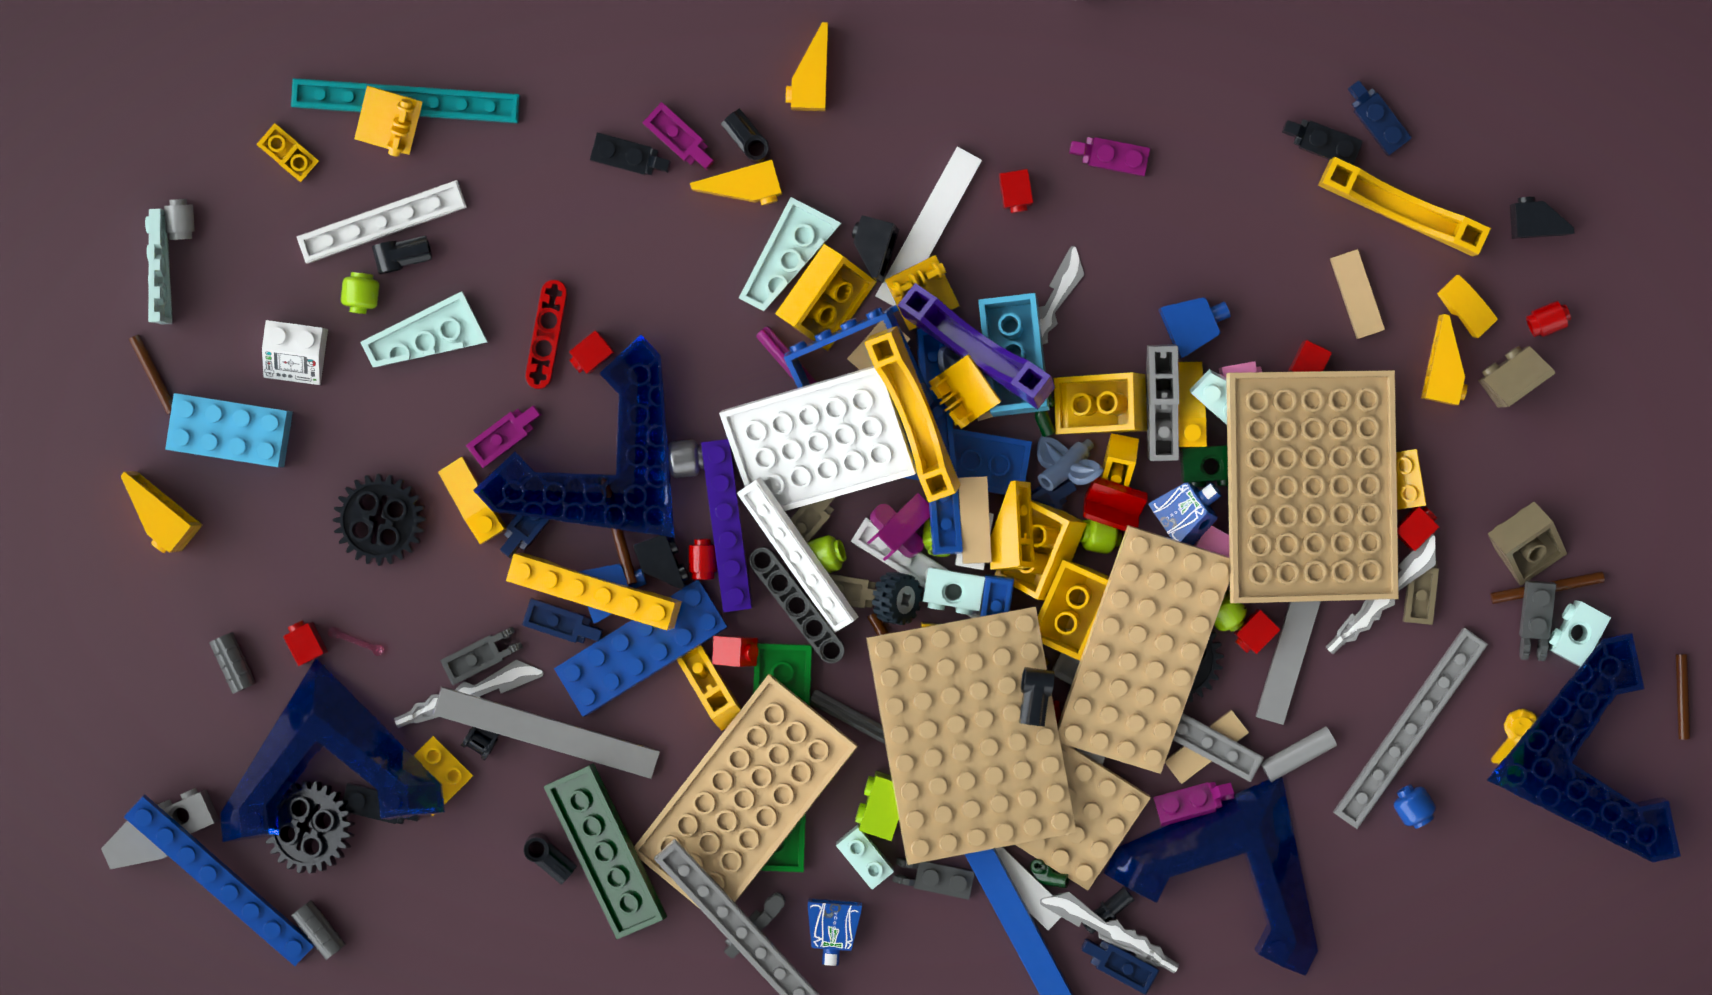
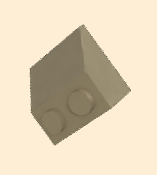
[1478,345,1555,408]
[1488,501,1567,586]

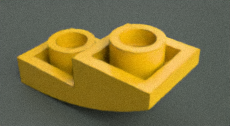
[256,123,319,182]
[1437,275,1498,338]

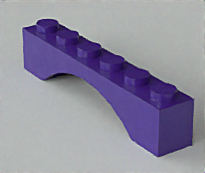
[898,283,1055,410]
[701,439,753,612]

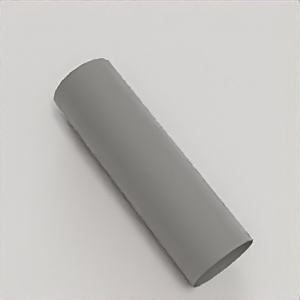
[1261,726,1337,782]

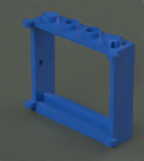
[784,305,935,419]

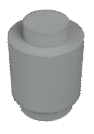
[164,199,195,240]

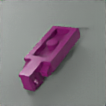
[642,102,714,170]
[1069,137,1150,177]
[466,406,542,468]
[1153,782,1234,826]

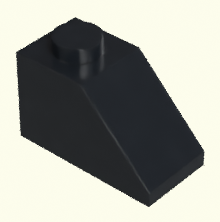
[1510,197,1575,239]
[852,215,900,283]

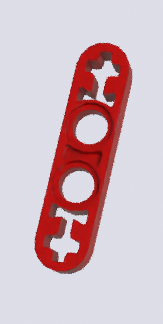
[525,280,568,389]

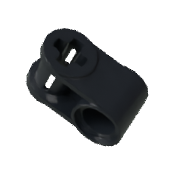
[461,726,500,760]

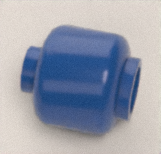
[1393,784,1436,829]

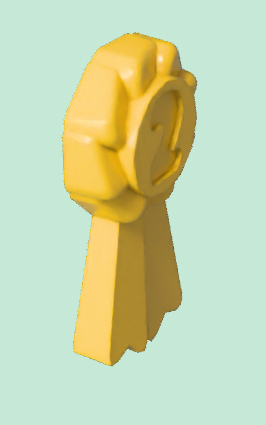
[1491,708,1540,777]

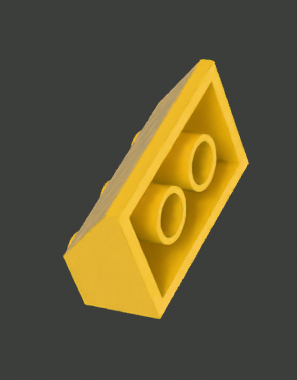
[775,244,876,351]
[995,500,1087,600]
[1038,559,1110,661]

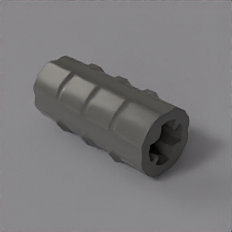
[209,632,256,694]
[291,900,346,960]

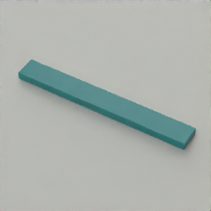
[291,78,520,124]

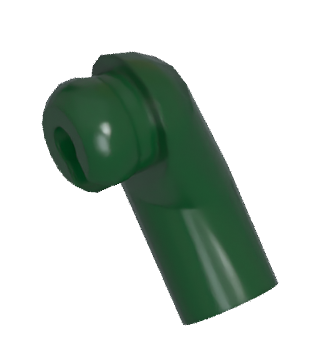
[1035,394,1055,437]
[1030,858,1070,888]

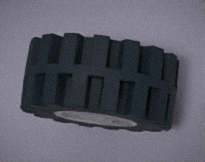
[872,572,922,625]

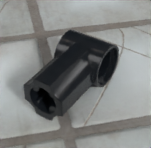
[721,108,771,164]
[372,235,432,274]
[1019,667,1055,727]
[523,833,577,885]

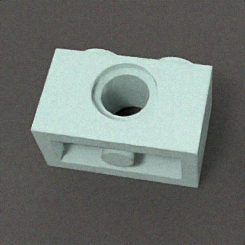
[923,567,985,615]
[1548,600,1611,668]
[836,824,894,889]

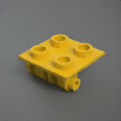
[354,86,423,156]
[885,255,960,331]
[929,354,1001,429]
[1396,449,1427,510]
[392,736,473,816]

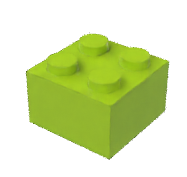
[855,771,899,841]

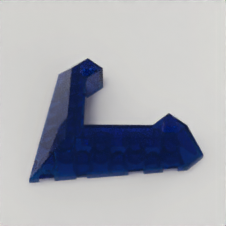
[473,334,675,538]
[1487,633,1681,863]
[220,659,445,842]
[1103,777,1318,976]

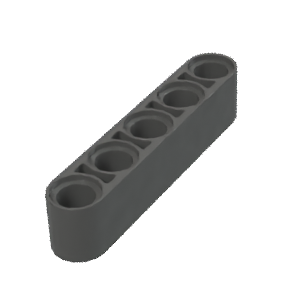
[749,547,844,663]

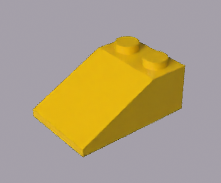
[1054,372,1147,435]
[121,471,203,553]

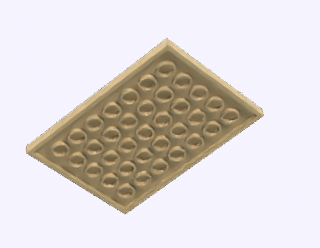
[1226,370,1399,603]
[866,607,1077,865]

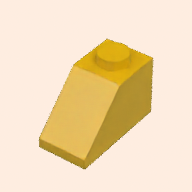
[1100,433,1139,487]

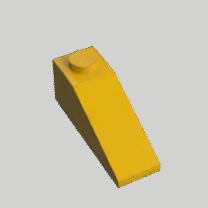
[786,22,828,111]
[690,160,782,205]
[1421,314,1468,405]
[1178,362,1207,447]
[438,457,507,544]
[990,481,1035,571]
[677,645,741,731]

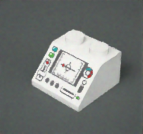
[262,320,328,385]

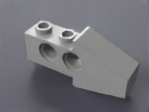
[1146,344,1179,461]
[101,788,220,869]

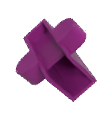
[867,493,930,561]

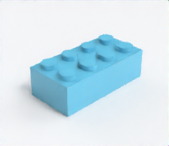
[978,293,1050,417]
[165,393,293,467]

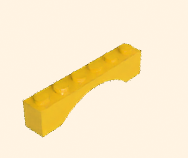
[1318,157,1491,257]
[864,326,961,502]
[506,552,682,630]

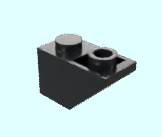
[633,533,689,589]

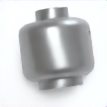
[663,440,704,478]

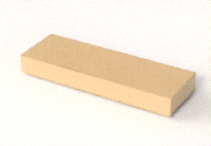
[1330,249,1385,339]
[958,476,992,564]
[1165,710,1249,784]

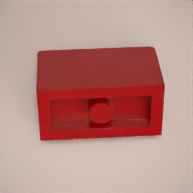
[1083,477,1148,531]

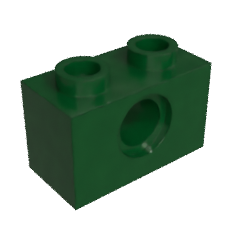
[1180,445,1228,487]

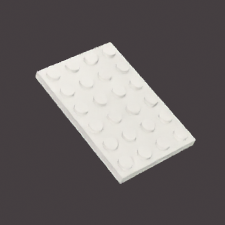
[719,366,917,511]

